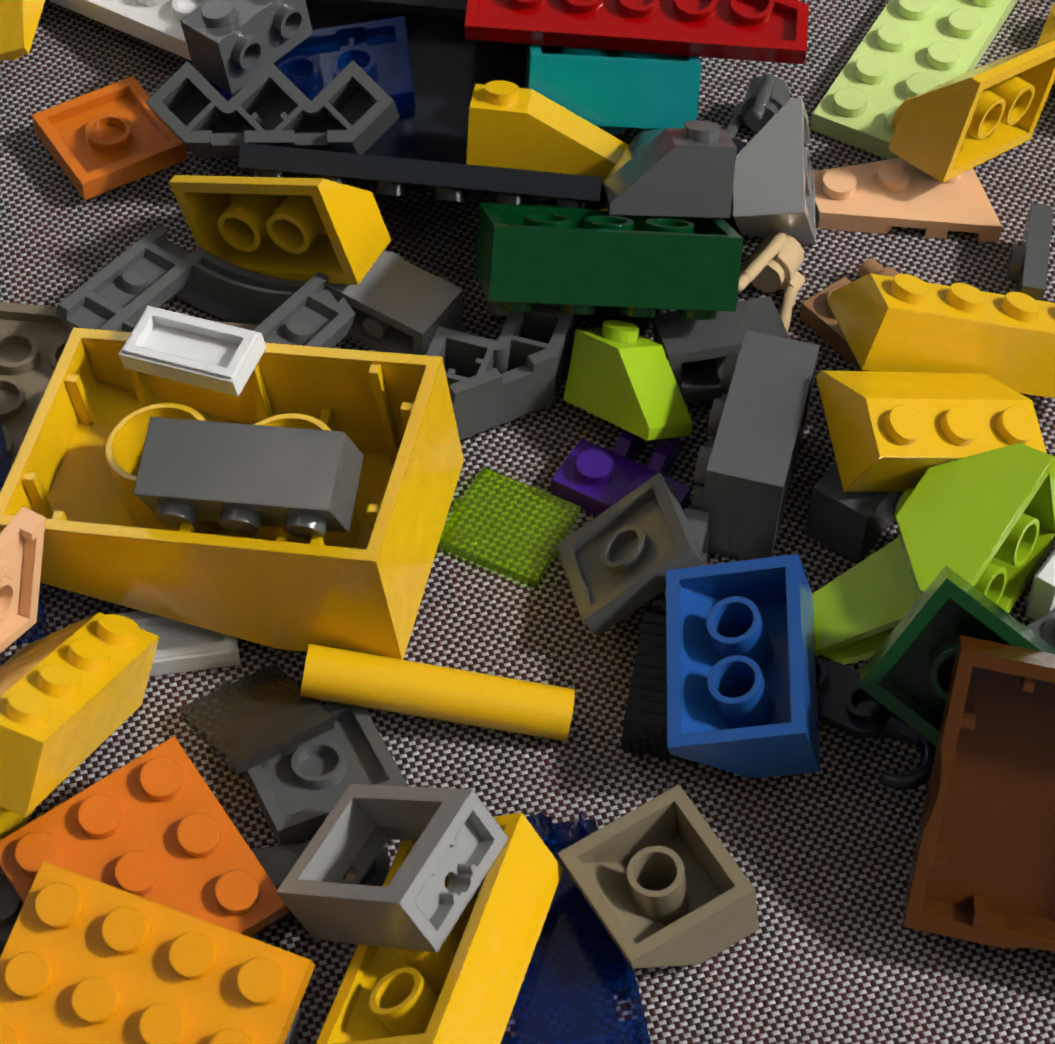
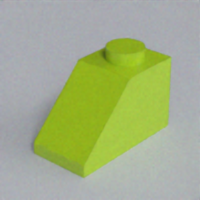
[563,320,693,441]

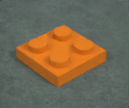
[32,76,187,201]

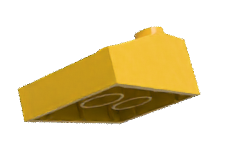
[0,327,464,660]

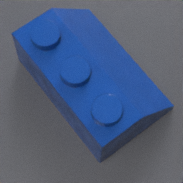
[666,554,820,779]

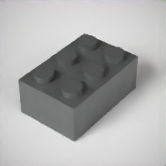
[690,330,820,560]

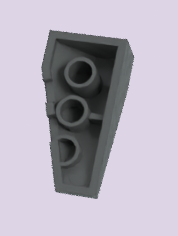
[602,120,737,218]

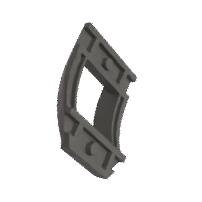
[56,224,356,348]

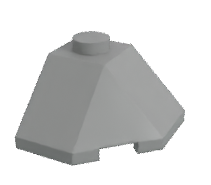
[730,98,816,246]

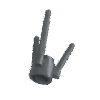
[725,74,790,138]

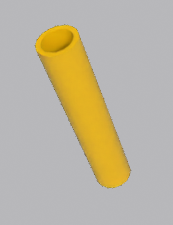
[300,644,575,742]

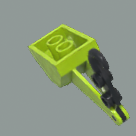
[812,443,1055,790]

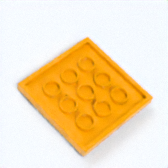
[0,861,316,1044]

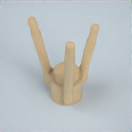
[738,231,805,333]

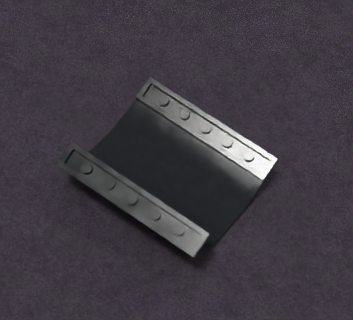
[238,0,613,208]

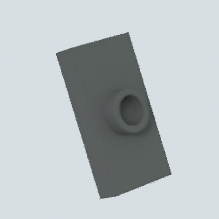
[1006,203,1054,301]

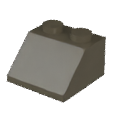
[558,784,759,969]

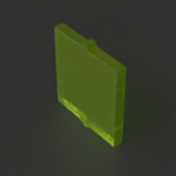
[438,467,581,588]

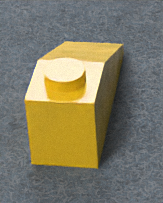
[466,80,629,182]

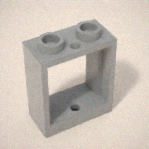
[276,784,509,952]

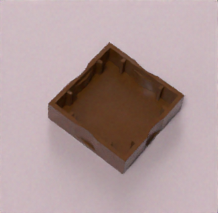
[903,635,1055,953]

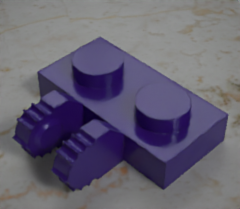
[550,430,691,516]

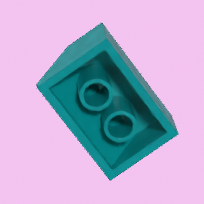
[526,44,702,134]

